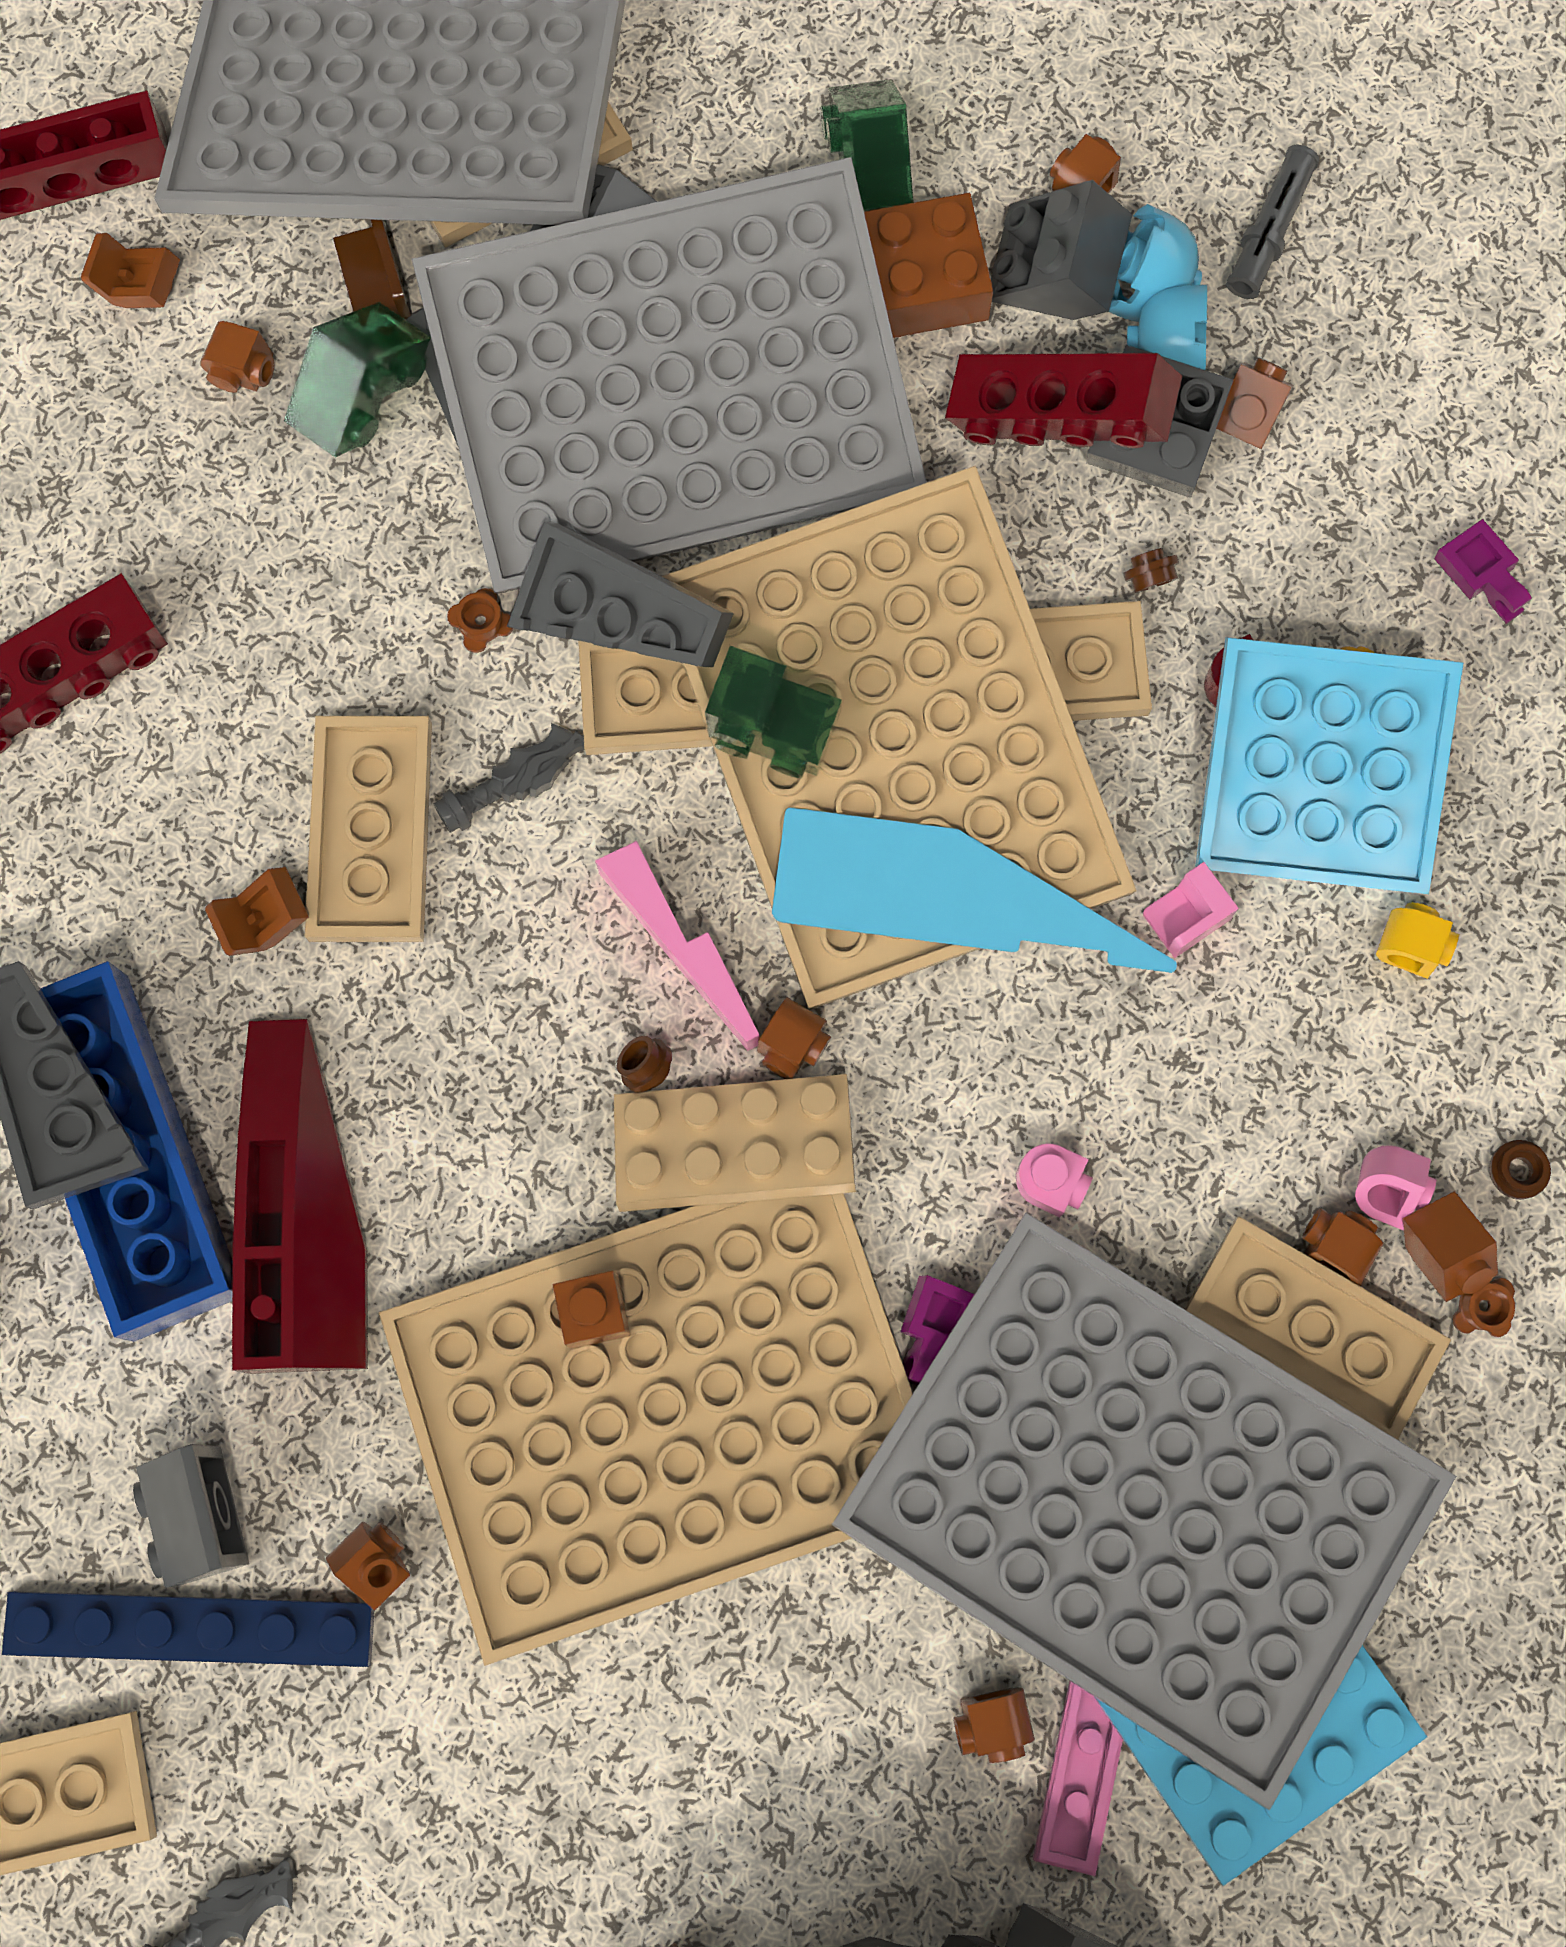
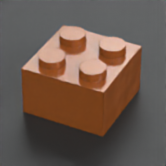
[864,192,993,338]

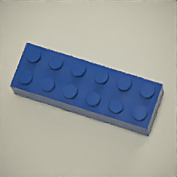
[40,961,233,1342]

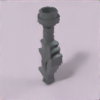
[433,723,585,833]
[142,1857,298,1947]

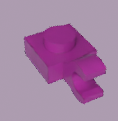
[1434,519,1532,624]
[900,1275,975,1386]

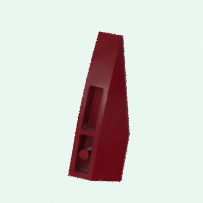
[232,1019,368,1374]

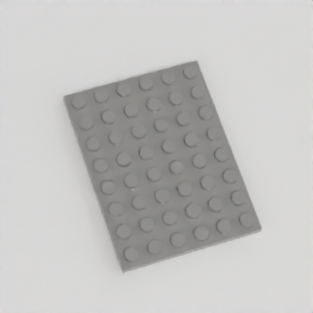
[154,0,626,225]
[412,157,927,594]
[832,1213,1457,1810]

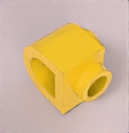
[1376,902,1460,979]

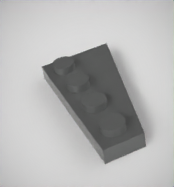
[507,522,734,667]
[0,961,149,1210]

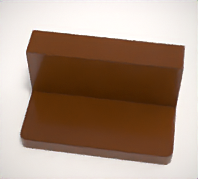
[333,219,411,339]

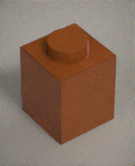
[1403,1191,1498,1302]
[552,1270,631,1349]

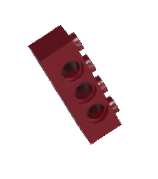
[0,90,168,220]
[945,353,1182,448]
[0,573,168,754]

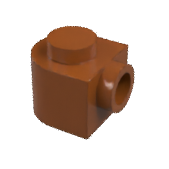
[1050,134,1121,194]
[200,321,274,393]
[757,997,831,1079]
[1302,1208,1384,1286]
[326,1522,410,1610]
[953,1687,1035,1763]

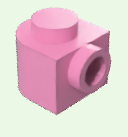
[1016,1144,1093,1218]
[1355,1146,1437,1230]

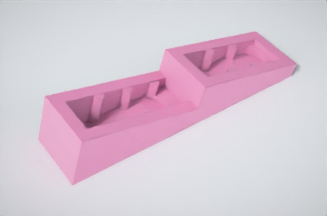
[595,841,760,1051]

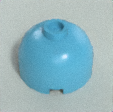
[1109,204,1202,322]
[1127,285,1207,370]

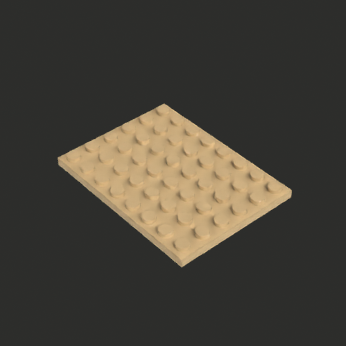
[662,466,1137,1010]
[379,1193,913,1666]

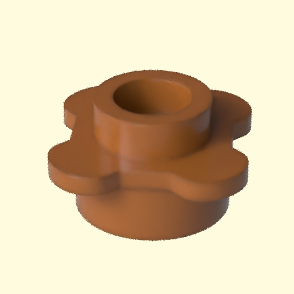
[447,588,513,653]
[1452,1278,1515,1337]

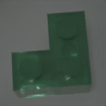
[821,79,914,212]
[284,302,431,457]
[705,646,842,778]

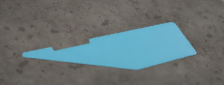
[772,808,1177,973]

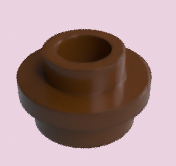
[1123,548,1179,593]
[617,1036,672,1093]
[1489,1140,1551,1200]

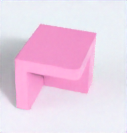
[1143,862,1239,958]

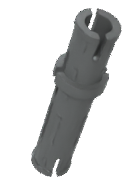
[1226,144,1319,299]

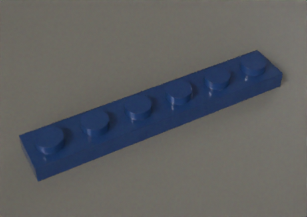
[2,1591,375,1667]

